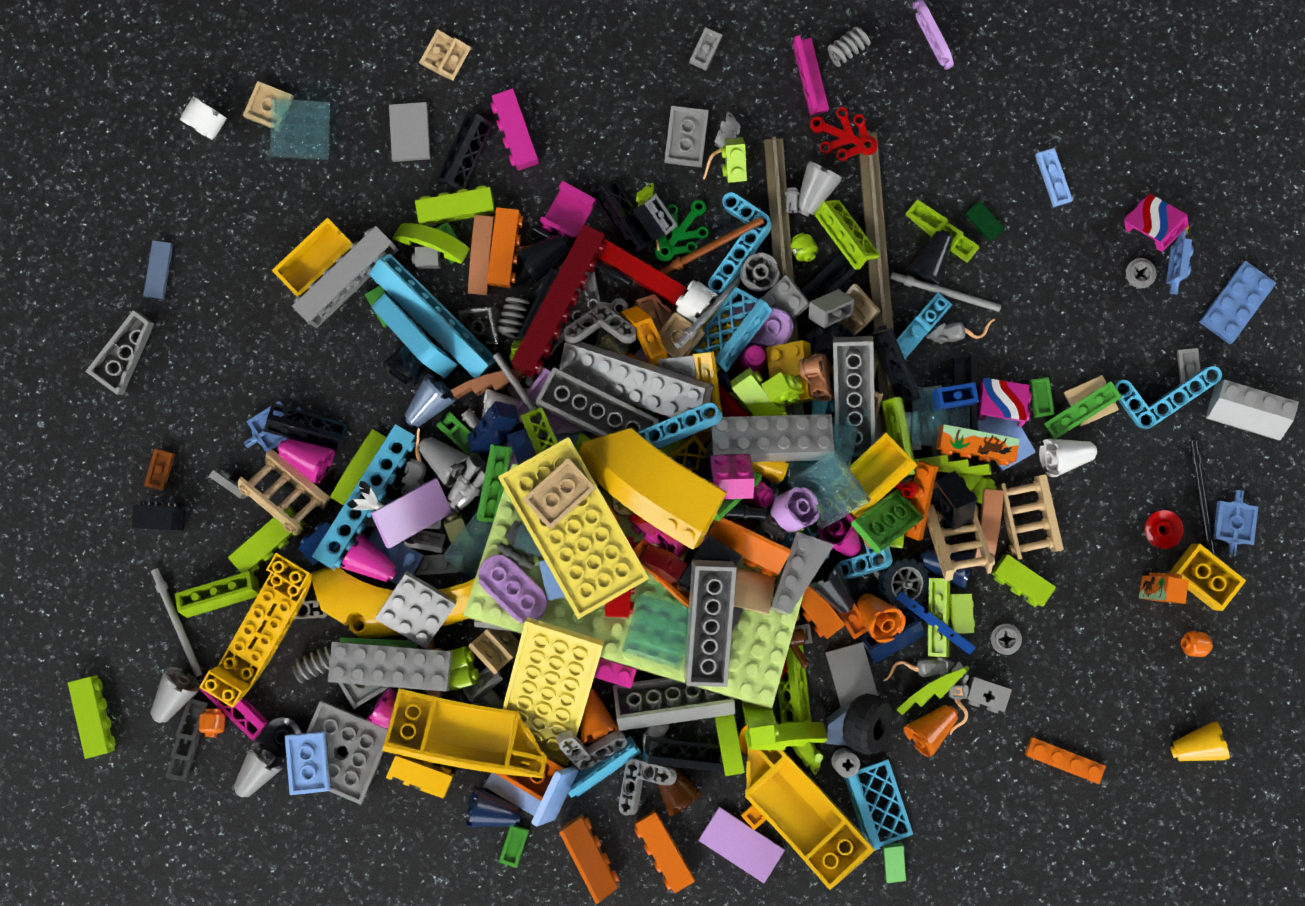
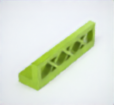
[814,200,880,270]
[882,397,916,476]
[520,407,557,455]
[928,578,950,657]
[777,645,811,724]

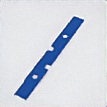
[896,591,975,655]

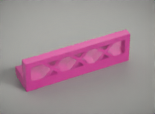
[792,35,829,116]
[199,674,270,741]

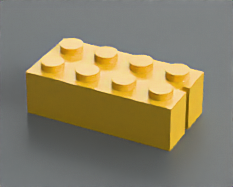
[272,218,353,297]
[828,433,918,518]

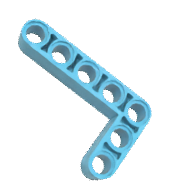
[708,192,772,296]
[371,293,458,378]
[1114,366,1222,428]
[637,403,722,449]
[840,503,893,579]

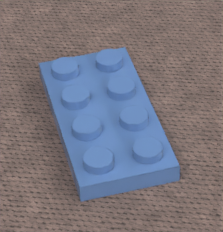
[1199,261,1276,344]

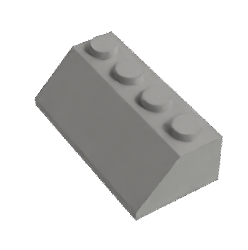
[1206,379,1299,440]

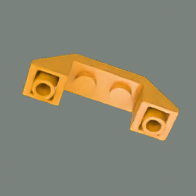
[620,306,667,367]

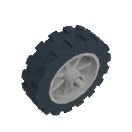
[878,557,931,610]

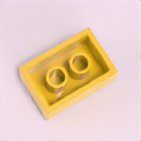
[766,340,816,406]
[1168,544,1246,611]

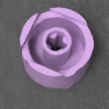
[771,487,819,533]

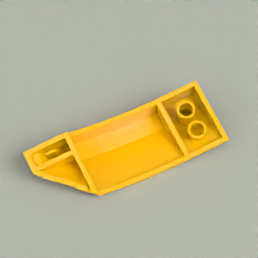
[578,427,727,550]
[382,688,547,778]
[745,746,876,890]

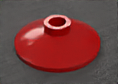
[1144,510,1184,549]

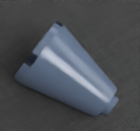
[404,374,456,427]

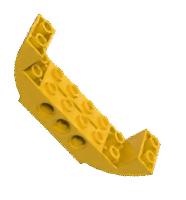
[199,553,312,708]

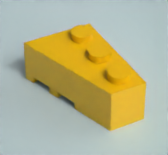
[386,754,455,798]

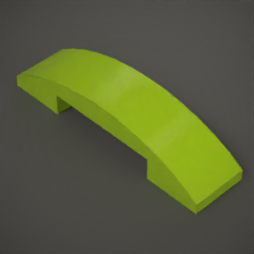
[393,223,470,264]

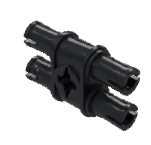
[723,503,767,522]

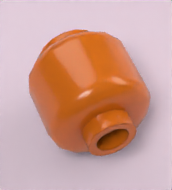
[1181,631,1213,657]
[198,709,226,738]

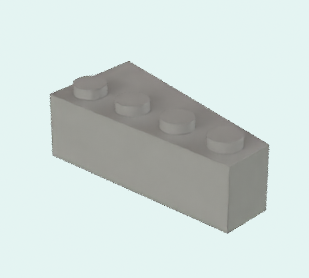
[85,310,154,395]
[770,531,834,616]

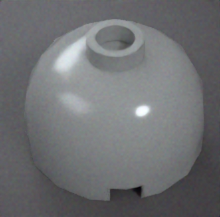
[740,253,780,292]

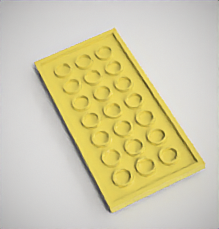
[498,437,649,619]
[503,617,605,766]

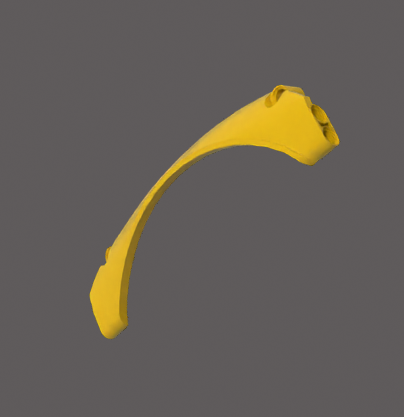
[311,567,475,639]

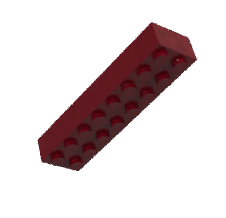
[511,224,607,379]

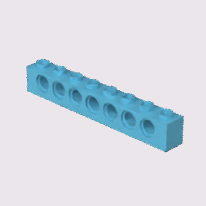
[312,424,416,570]

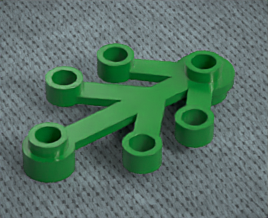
[655,200,708,262]

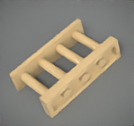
[238,449,330,536]
[997,474,1064,560]
[926,505,995,581]

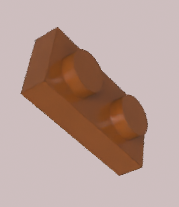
[144,449,175,491]

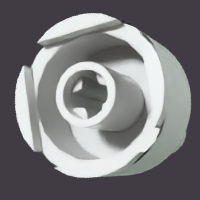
[180,96,227,140]
[676,280,718,324]

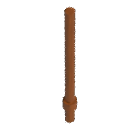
[660,216,764,275]

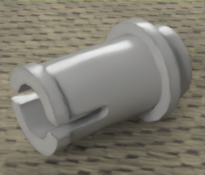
[785,188,800,213]
[461,409,479,431]

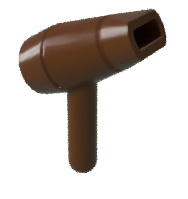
[789,628,809,668]

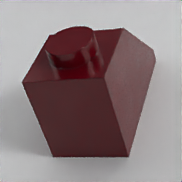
[639,544,688,584]

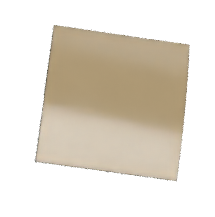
[419,29,471,80]
[838,284,881,336]
[1063,375,1119,427]
[734,568,776,615]
[468,628,520,675]

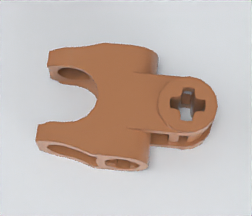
[799,354,834,402]

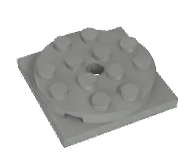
[307,701,388,805]

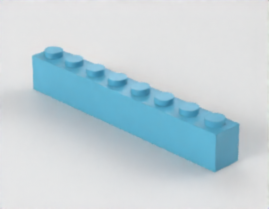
[369,254,496,378]

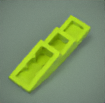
[906,199,979,263]
[330,429,387,505]
[914,455,992,476]
[897,666,970,715]
[715,714,745,776]
[744,722,828,750]

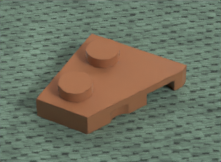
[636,294,673,333]

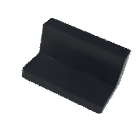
[632,194,677,241]

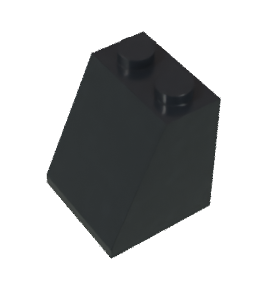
[674,535,742,592]

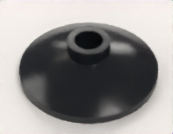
[263,717,302,757]

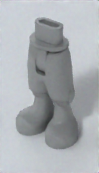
[446,453,487,513]

